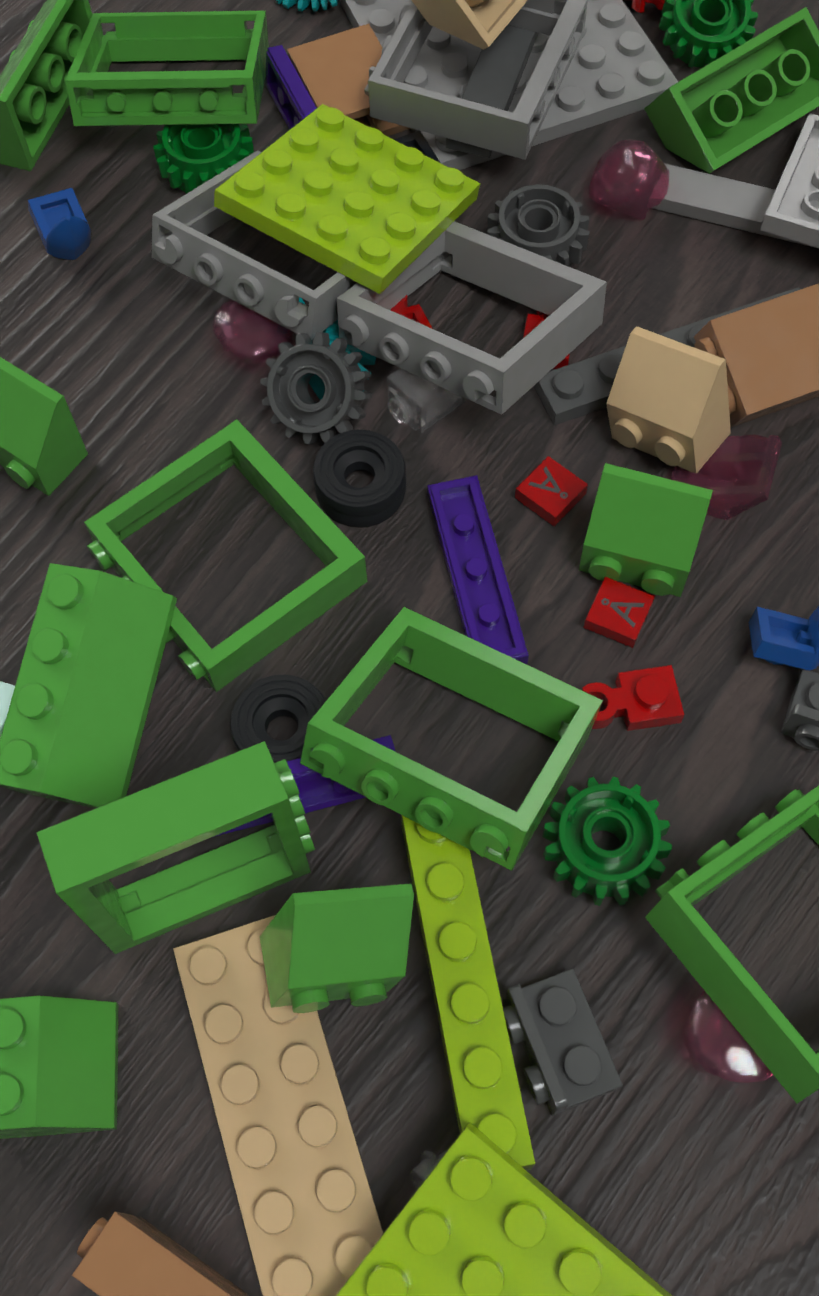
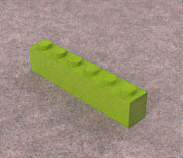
[401,815,535,1171]

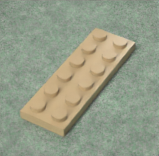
[173,915,383,1296]

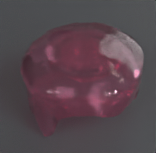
[589,139,670,220]
[213,299,293,364]
[683,991,776,1083]

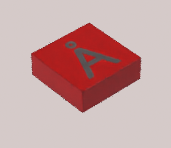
[515,456,588,526]
[583,577,655,648]

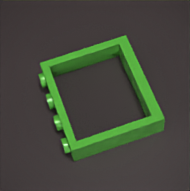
[65,11,269,126]
[84,419,367,692]
[300,607,603,871]
[36,741,315,954]
[645,785,819,1103]

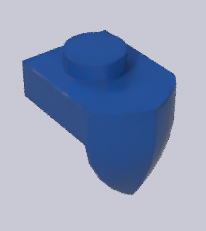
[28,188,91,260]
[748,606,819,670]

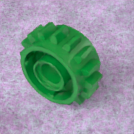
[659,0,758,68]
[153,124,254,194]
[542,777,672,906]

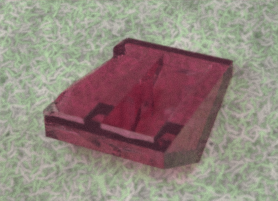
[671,435,782,520]

